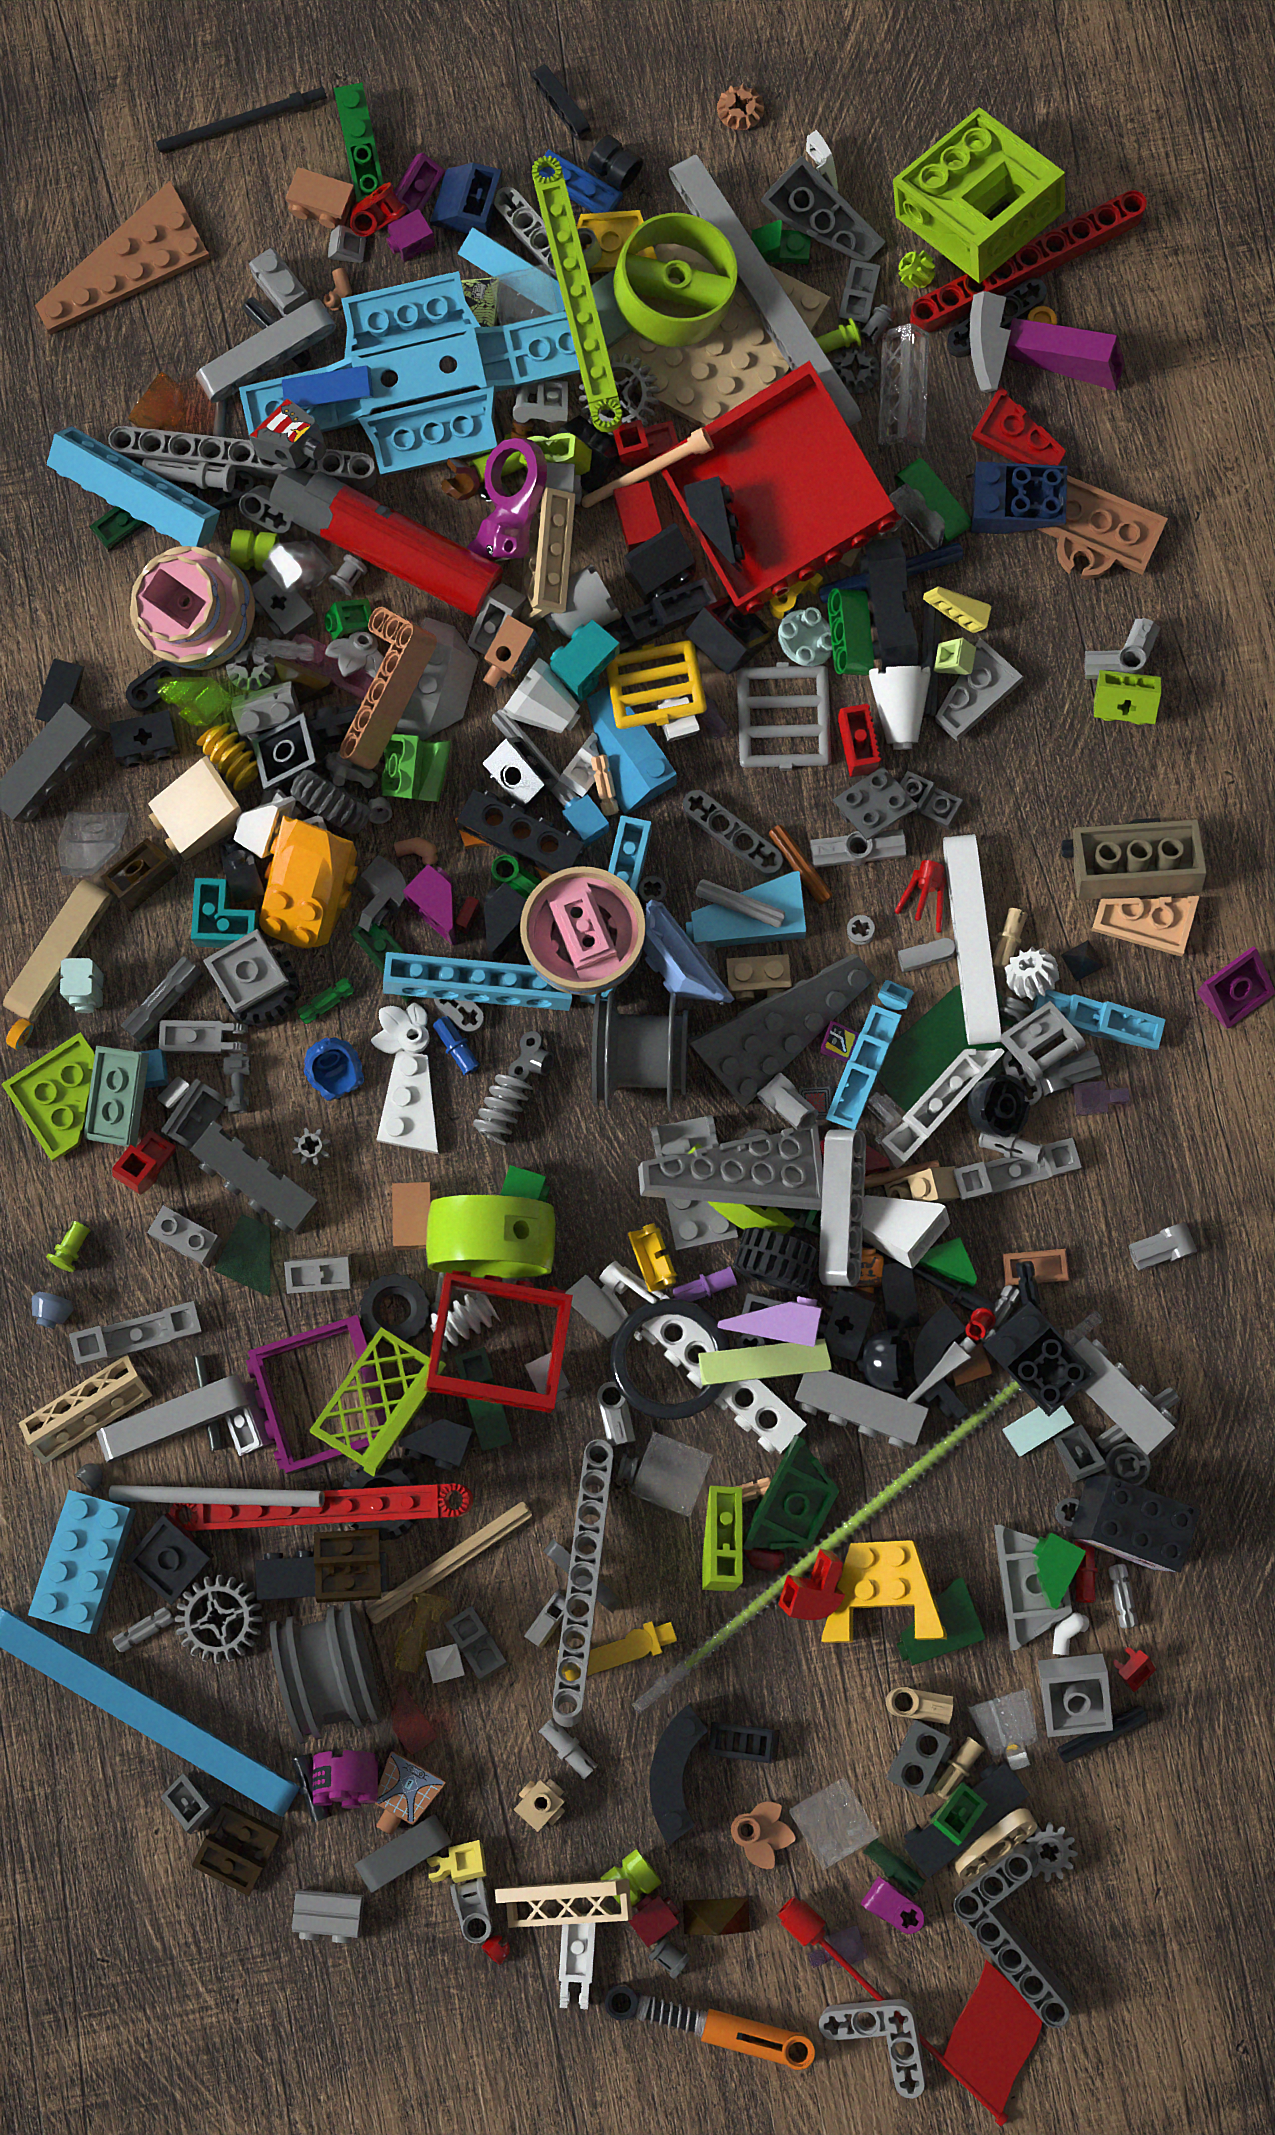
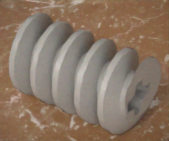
[473,1074,533,1145]

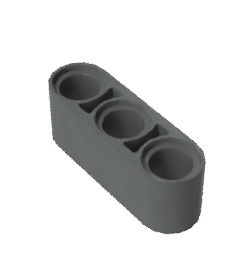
[354,1814,452,1893]

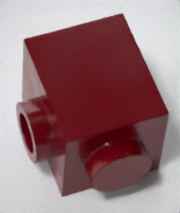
[628,1894,680,1947]

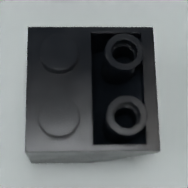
[399,1419,476,1473]

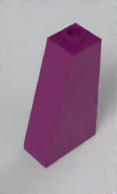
[1006,318,1125,391]

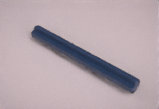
[818,543,964,603]

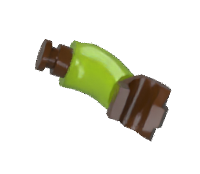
[440,419,535,501]

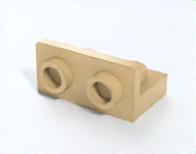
[726,954,792,1001]

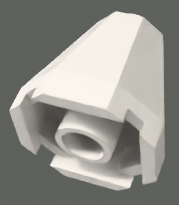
[501,658,580,733]

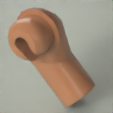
[323,268,352,311]

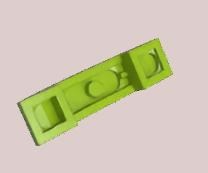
[687,1143,795,1234]

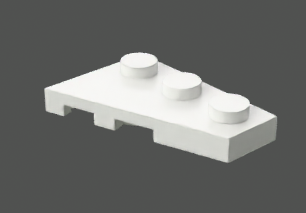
[377,1050,439,1154]

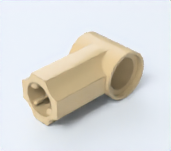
[886,1687,953,1725]

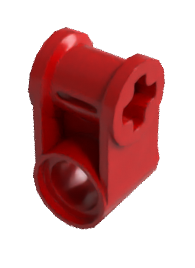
[350,182,408,237]

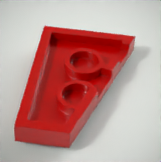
[971,385,1066,466]

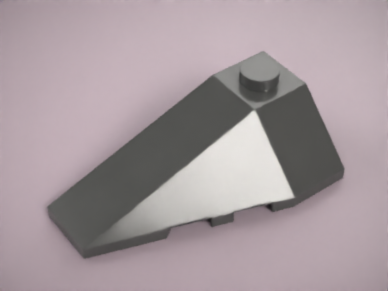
[760,156,885,263]

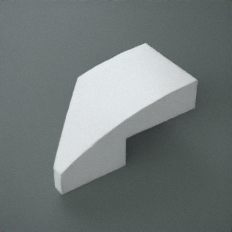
[806,130,838,192]

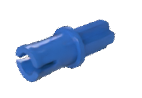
[433,1016,481,1076]

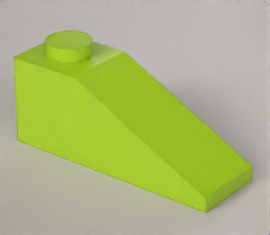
[702,1486,743,1591]

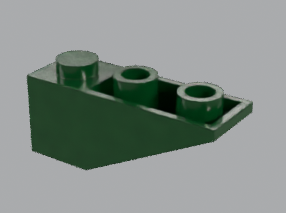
[454,1347,513,1452]

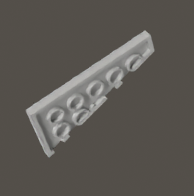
[638,1122,823,1210]

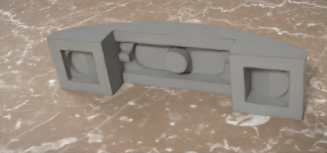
[953,1137,1082,1201]
[69,1301,202,1365]

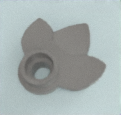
[325,632,384,678]

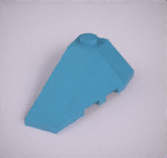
[586,685,677,815]

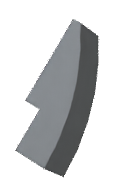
[970,291,1011,393]

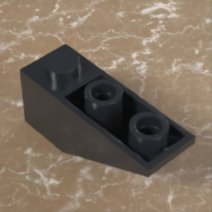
[684,476,745,572]

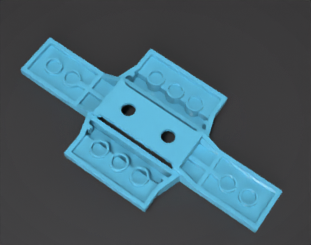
[239,271,580,477]

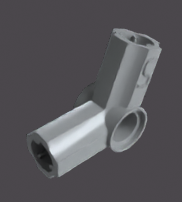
[1084,618,1160,679]

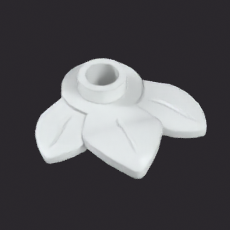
[371,1002,430,1054]

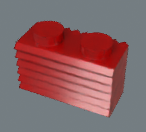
[838,704,881,777]

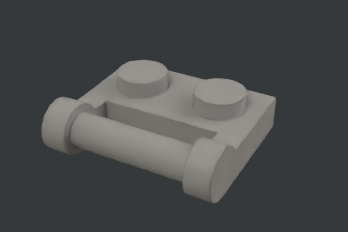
[513,380,568,423]
[1001,1001,1086,1081]

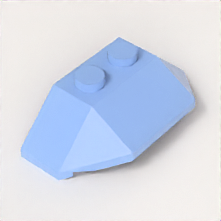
[643,899,734,1003]

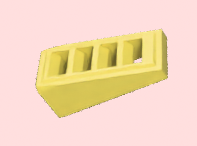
[923,587,991,633]

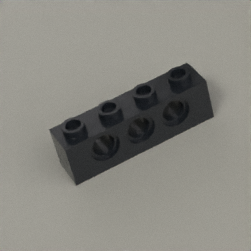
[457,789,585,875]

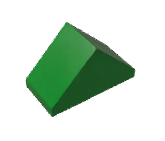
[916,1237,978,1288]
[930,1782,988,1846]

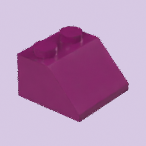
[403,864,457,946]

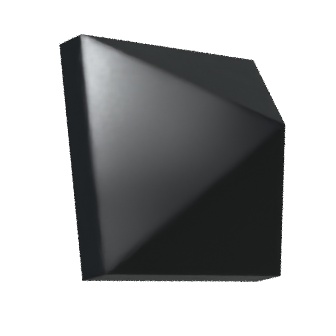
[1061,940,1104,982]

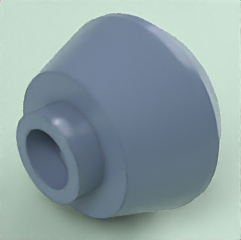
[31,1291,74,1329]

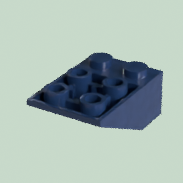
[971,461,1068,534]

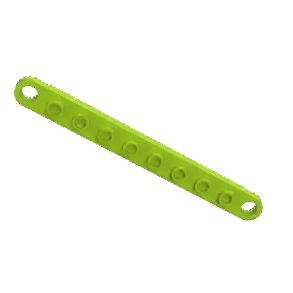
[532,156,623,432]

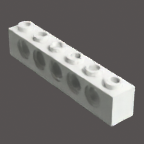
[640,1294,807,1455]

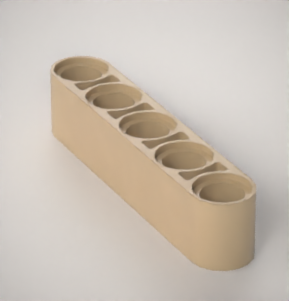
[3,879,112,1022]

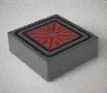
[799,1087,831,1120]

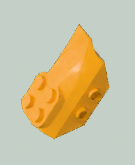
[259,815,358,949]

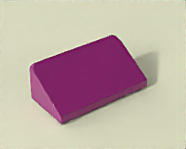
[393,152,446,215]

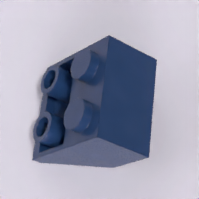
[430,163,503,236]

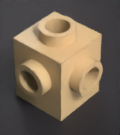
[514,1779,565,1832]

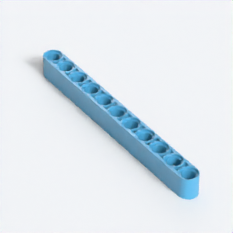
[0,1607,300,1817]

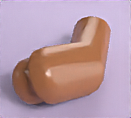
[394,837,438,865]

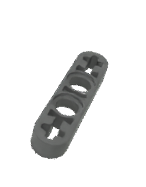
[683,790,783,877]

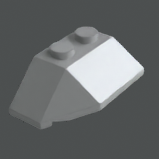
[394,617,478,741]

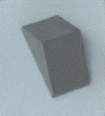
[1052,1424,1107,1483]
[161,1773,219,1835]

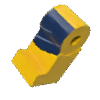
[769,573,823,619]

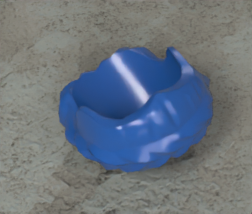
[304,1037,364,1101]

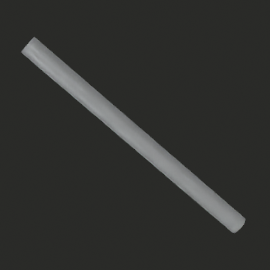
[109,1485,325,1507]

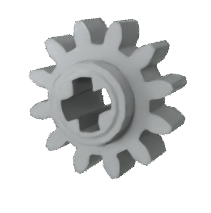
[1020,1822,1078,1882]

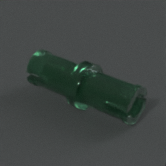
[862,1837,926,1897]

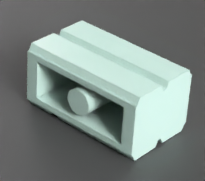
[60,958,104,1013]

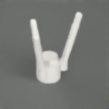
[599,1261,664,1341]

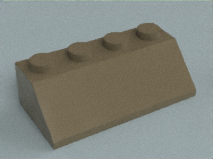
[1073,820,1206,900]

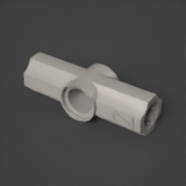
[810,829,906,868]

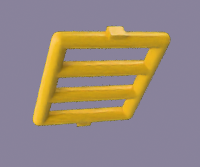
[606,640,707,730]

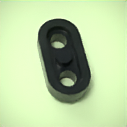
[126,660,182,712]

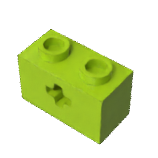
[1094,670,1161,725]

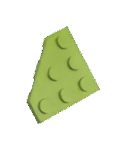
[1,1032,95,1163]

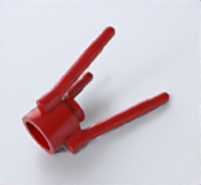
[895,860,947,933]

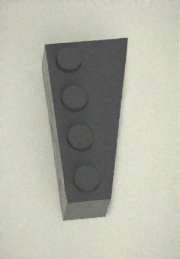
[0,702,111,823]
[190,1120,321,1235]

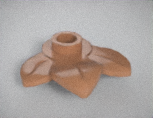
[731,1801,796,1869]

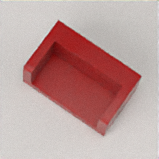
[613,481,662,553]

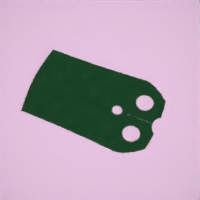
[878,984,1018,1113]

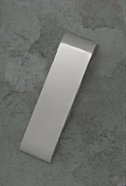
[494,187,602,280]

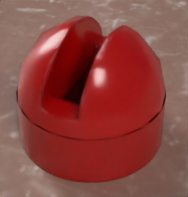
[481,1935,510,1965]

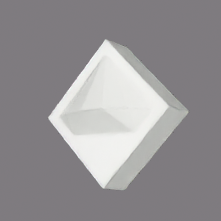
[425,1643,465,1684]

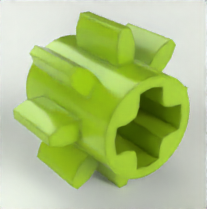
[898,250,936,289]

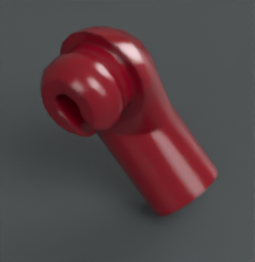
[742,1548,785,1571]

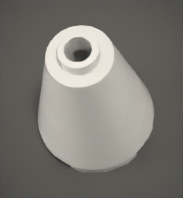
[869,666,931,750]

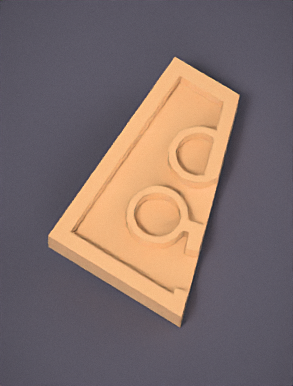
[1092,896,1199,957]

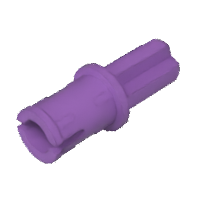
[673,1266,737,1302]

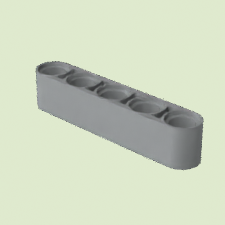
[195,299,336,403]
[819,1129,866,1286]
[96,1374,250,1463]

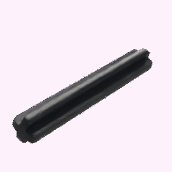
[921,602,942,718]

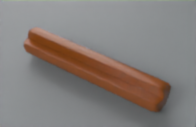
[769,824,832,905]

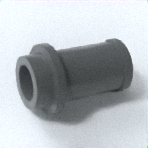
[860,304,895,344]

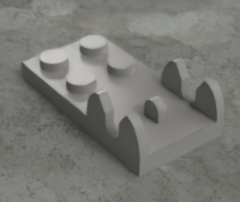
[650,1115,738,1251]

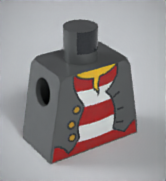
[249,398,326,469]

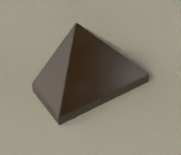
[273,656,335,706]
[683,1898,750,1936]

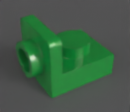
[324,598,372,641]

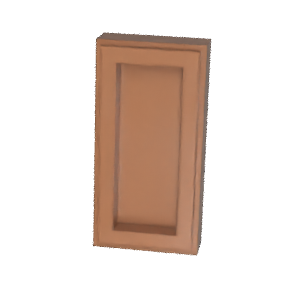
[1002,1249,1070,1286]

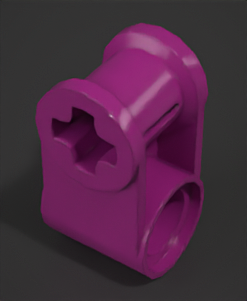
[860,1876,924,1934]

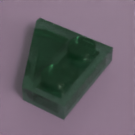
[213,1214,272,1297]

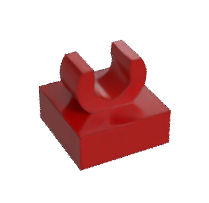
[1113,1647,1157,1692]

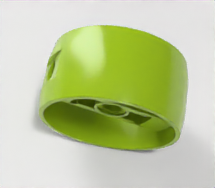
[613,213,737,347]
[426,1195,556,1278]

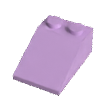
[718,1296,823,1347]

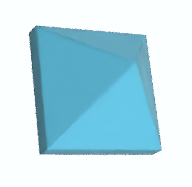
[878,980,914,1011]

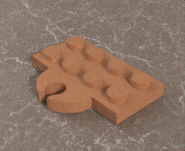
[1037,475,1168,580]

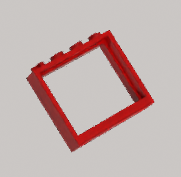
[424,1270,573,1413]

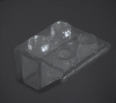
[630,1432,714,1518]

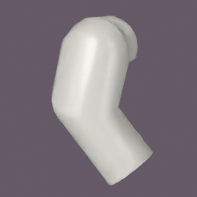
[1052,1612,1089,1656]

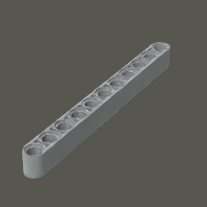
[668,155,862,427]

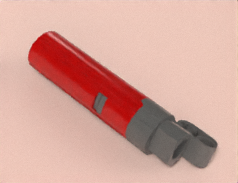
[239,467,503,618]

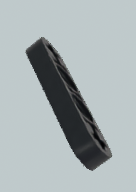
[946,278,1047,358]

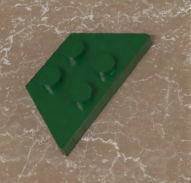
[742,1434,840,1550]

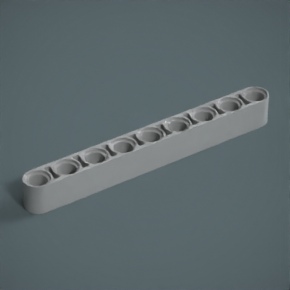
[108,426,377,490]
[553,1439,613,1727]

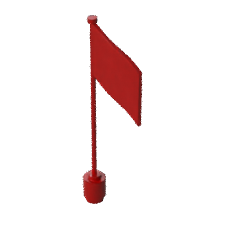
[777,1896,1043,2126]

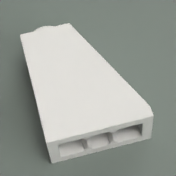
[862,1195,950,1269]

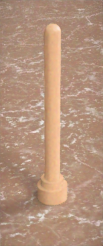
[581,427,714,508]

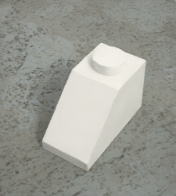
[656,697,700,743]
[234,796,296,859]

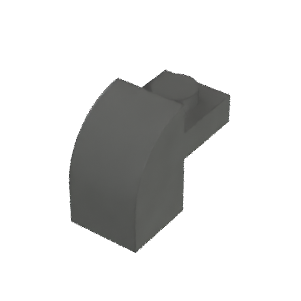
[357,854,406,932]

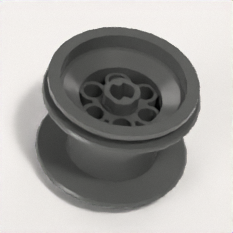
[592,990,689,1112]

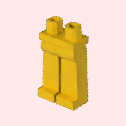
[558,1621,677,1681]

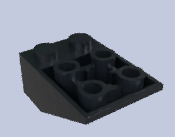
[982,1300,1097,1417]

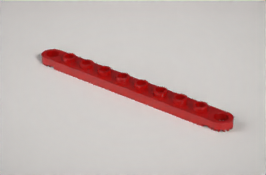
[169,1484,473,1531]

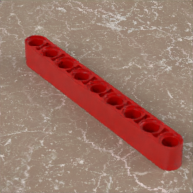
[909,190,1147,335]

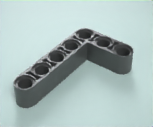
[953,1844,1075,2028]

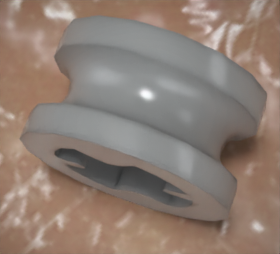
[847,915,875,945]

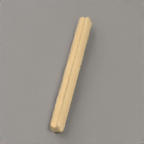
[366,1502,532,1624]

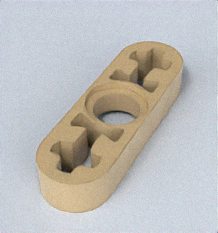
[952,1808,1037,1880]

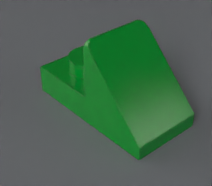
[751,220,811,265]

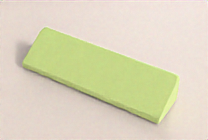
[698,1338,832,1386]

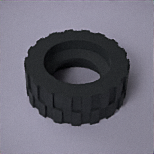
[359,1273,431,1345]

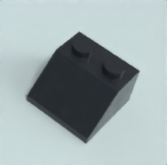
[624,523,696,605]
[685,595,776,675]
[484,882,527,963]

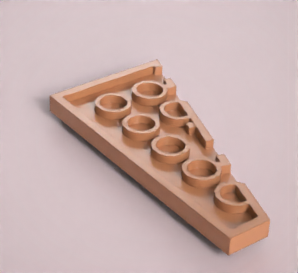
[35,180,210,335]

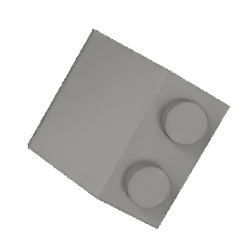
[1038,1653,1113,1737]

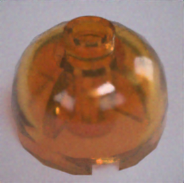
[128,371,185,430]

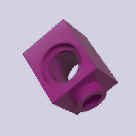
[386,209,435,262]

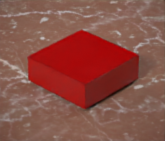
[455,896,481,935]

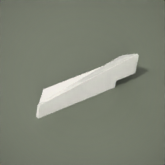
[880,1048,1005,1169]

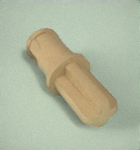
[992,908,1028,970]
[933,1737,985,1800]

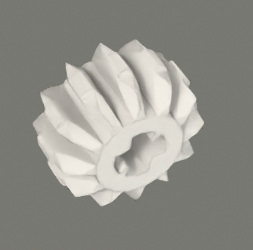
[1005,947,1059,1001]

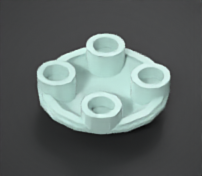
[778,607,833,667]

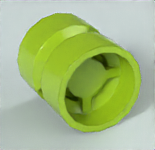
[230,529,280,572]
[600,1849,662,1908]

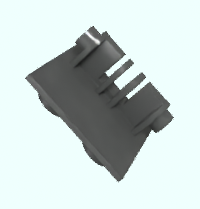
[833,766,918,841]

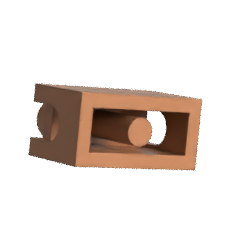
[285,167,356,228]
[392,1182,438,1250]

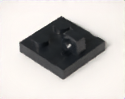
[125,1513,214,1605]

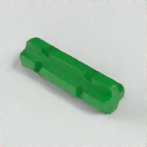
[297,978,354,1024]

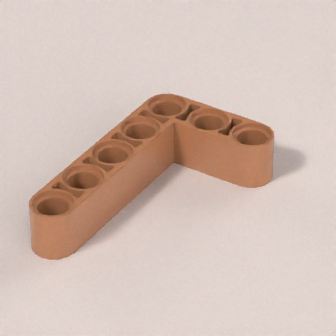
[340,607,437,770]

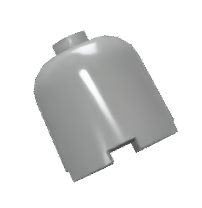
[544,564,621,639]

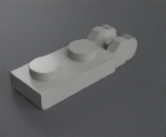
[159,1020,248,1054]

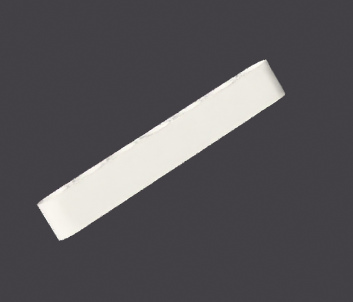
[943,834,1001,1045]

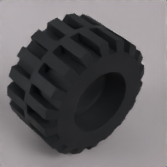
[218,948,300,1028]
[733,1227,820,1292]
[343,1459,421,1541]

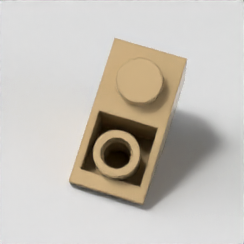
[884,1166,960,1204]

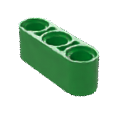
[894,458,972,544]
[828,588,874,676]

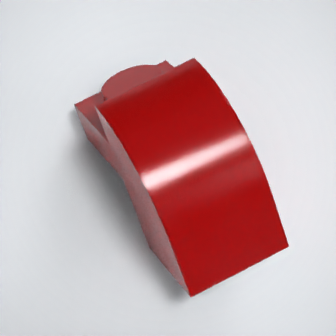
[613,419,678,467]
[112,1130,176,1195]
[778,1549,845,1620]

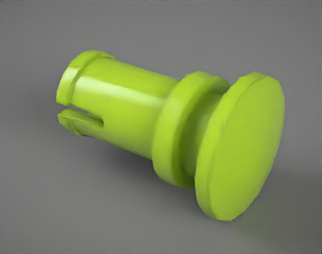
[815,318,862,354]
[46,1221,91,1272]

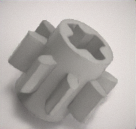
[292,1128,331,1167]

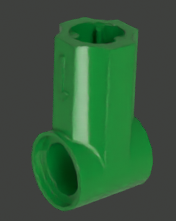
[491,855,542,900]

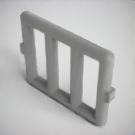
[737,662,832,771]

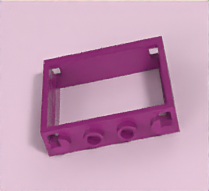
[246,1315,391,1475]

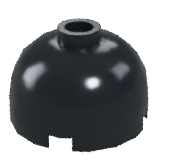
[967,1075,1030,1138]
[858,1328,911,1393]

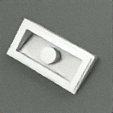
[565,1275,624,1342]

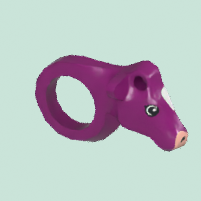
[467,438,547,562]

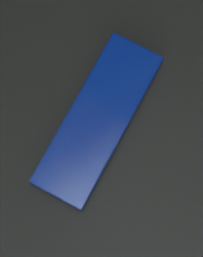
[539,149,623,213]
[282,365,373,409]

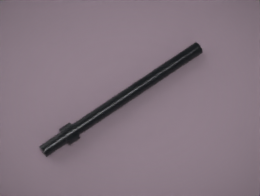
[156,87,327,153]

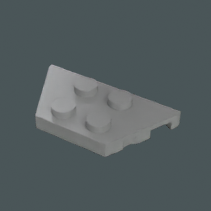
[994,1525,1072,1651]

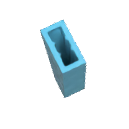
[686,871,806,949]

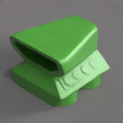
[381,734,451,802]

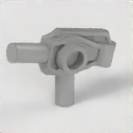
[322,751,378,788]

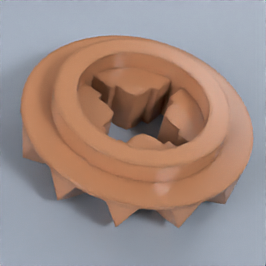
[717,84,764,130]

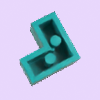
[550,619,619,705]
[191,878,260,948]

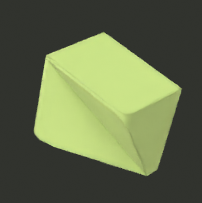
[934,638,976,675]

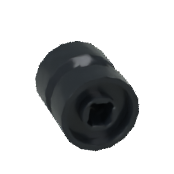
[587,134,643,191]

